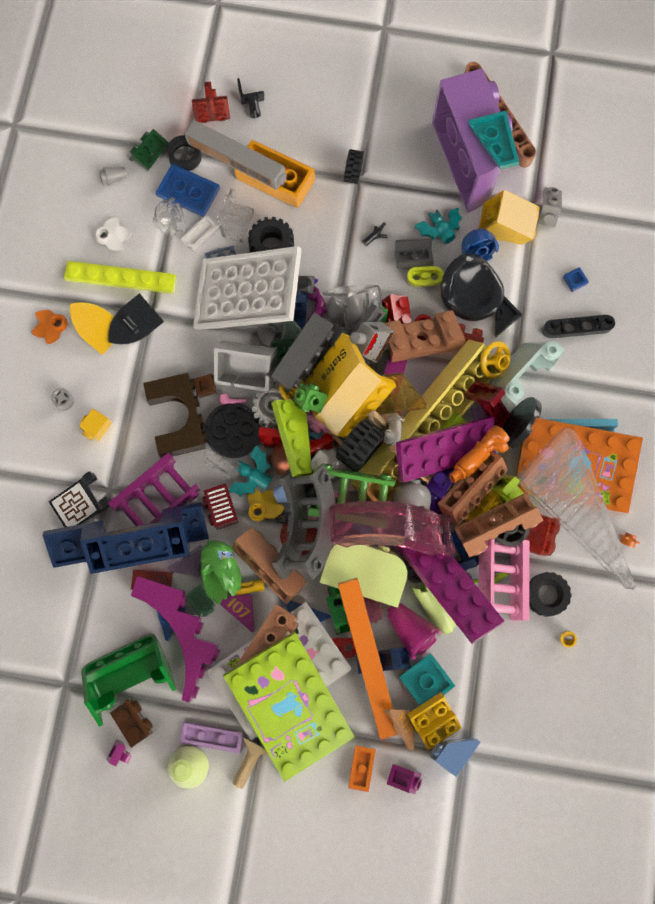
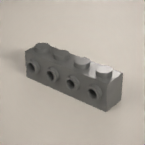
[271,312,335,392]

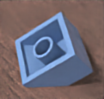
[431,737,481,777]

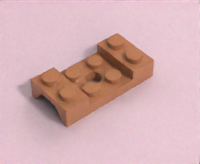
[384,310,465,363]
[454,493,543,557]

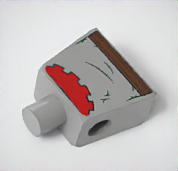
[350,322,395,363]

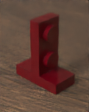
[464,380,511,428]

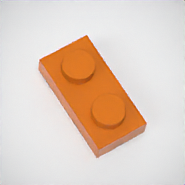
[348,745,376,792]

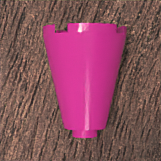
[387,603,442,660]

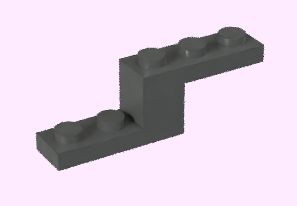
[306,303,386,375]

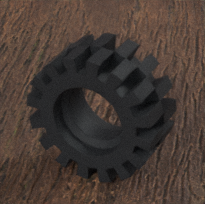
[344,149,364,184]

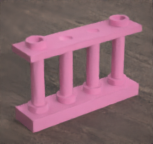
[478,539,529,621]

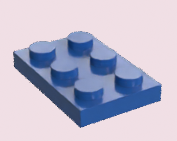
[155,164,220,217]

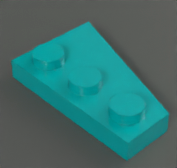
[468,111,519,170]

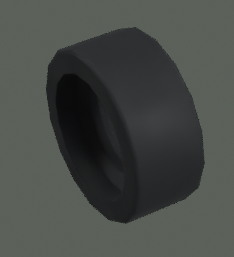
[167,135,202,171]

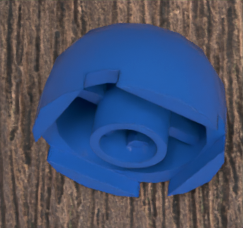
[461,229,499,262]

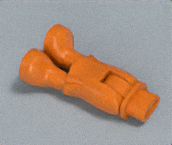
[449,425,509,484]

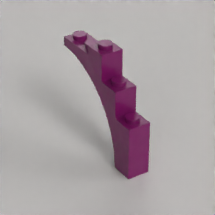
[131,576,220,703]

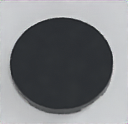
[501,397,542,448]
[205,403,262,458]

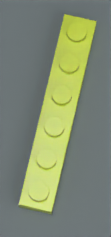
[64,261,177,294]

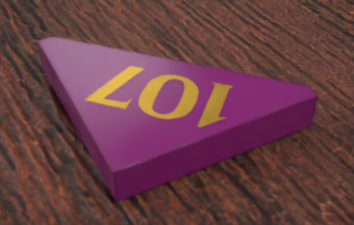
[220,595,255,632]

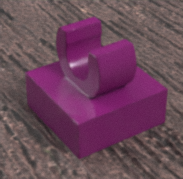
[106,739,132,766]

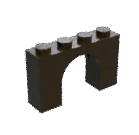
[143,373,207,458]

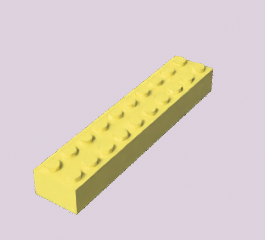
[350,340,498,509]

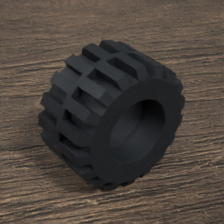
[248,217,294,253]
[336,419,385,472]

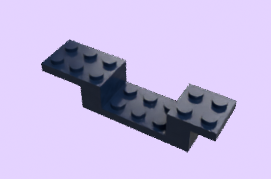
[42,502,209,574]

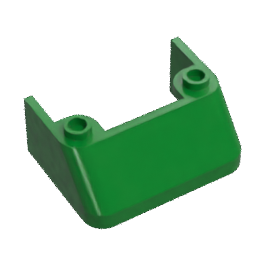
[81,634,176,727]

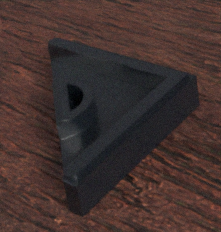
[495,296,522,338]

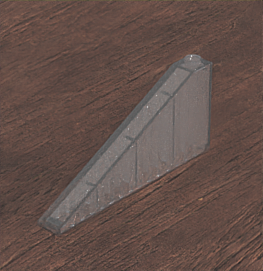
[517,428,636,590]

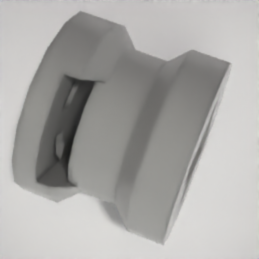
[51,388,74,410]

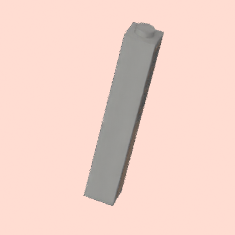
[184,120,287,190]

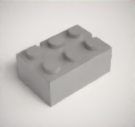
[214,341,276,392]

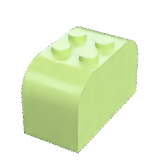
[320,537,407,608]

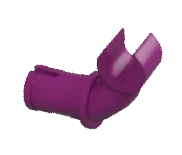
[307,286,327,322]

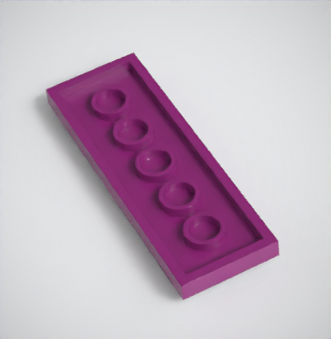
[396,416,496,482]
[396,526,505,644]

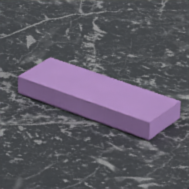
[179,722,244,753]

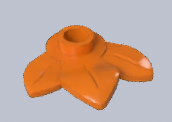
[31,310,68,344]

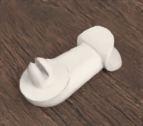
[384,412,405,446]

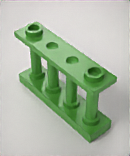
[308,463,396,529]

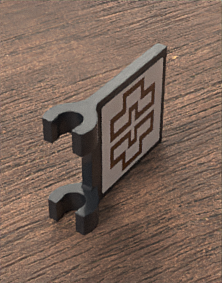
[48,471,111,527]

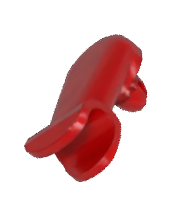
[309,433,333,456]

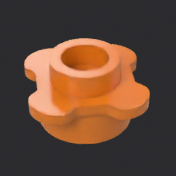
[619,532,640,548]

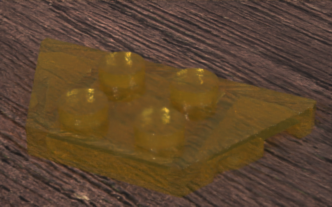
[375,372,427,415]

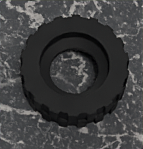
[529,572,572,617]

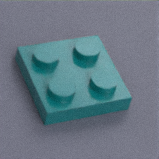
[398,653,455,706]

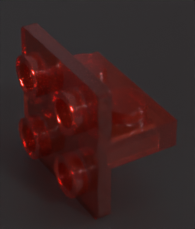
[191,81,231,123]

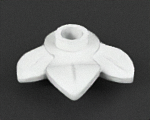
[95,217,131,251]

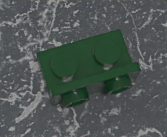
[129,129,169,171]

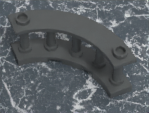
[271,464,336,580]

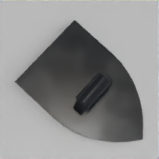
[109,293,164,344]

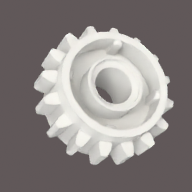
[252,387,292,429]

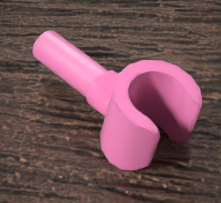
[219,393,246,406]

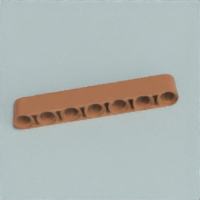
[464,62,536,168]

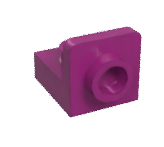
[387,764,422,794]

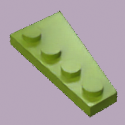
[271,400,312,477]

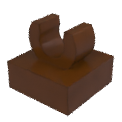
[194,373,217,398]

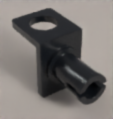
[237,78,264,118]

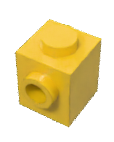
[79,408,112,441]

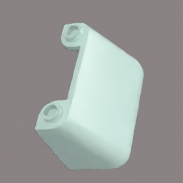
[489,341,565,413]

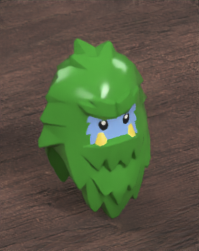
[200,540,242,604]

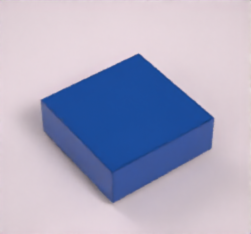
[563,267,589,292]

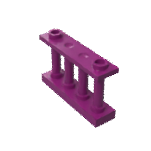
[108,453,201,526]

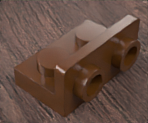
[110,698,153,748]

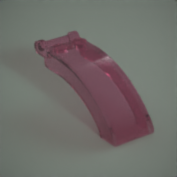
[330,501,456,556]

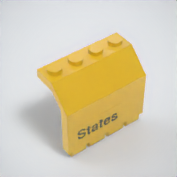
[304,333,396,438]

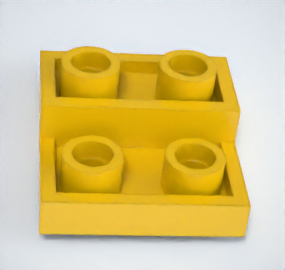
[407,692,462,750]

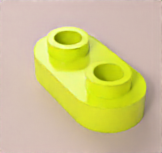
[407,266,444,287]

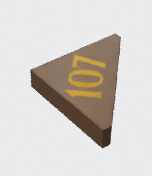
[385,709,415,750]

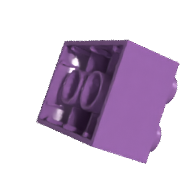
[432,68,512,213]

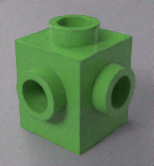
[293,382,328,413]

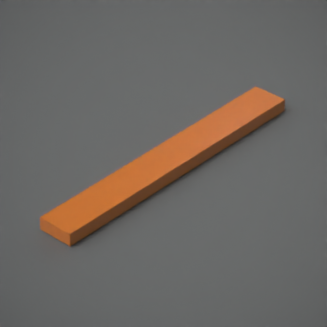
[337,578,398,740]

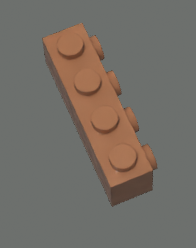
[438,451,508,526]
[232,527,307,604]
[235,604,298,667]

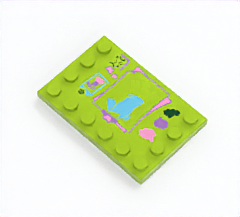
[223,631,355,782]

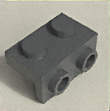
[395,238,434,269]

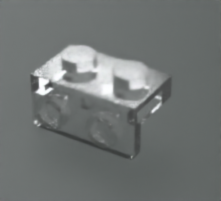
[203,448,241,481]

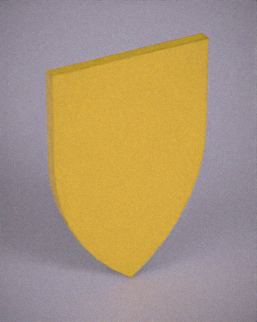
[70,303,114,355]

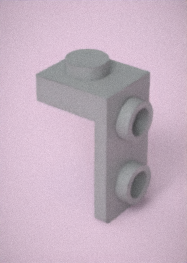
[538,187,562,227]

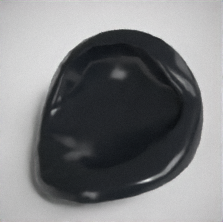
[441,253,504,321]

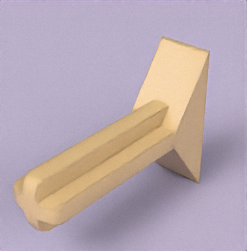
[367,410,390,443]
[233,737,268,789]

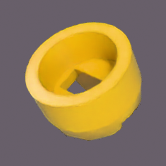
[559,631,577,648]

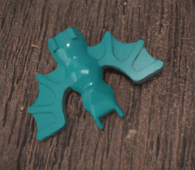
[414,208,462,244]
[229,445,272,497]

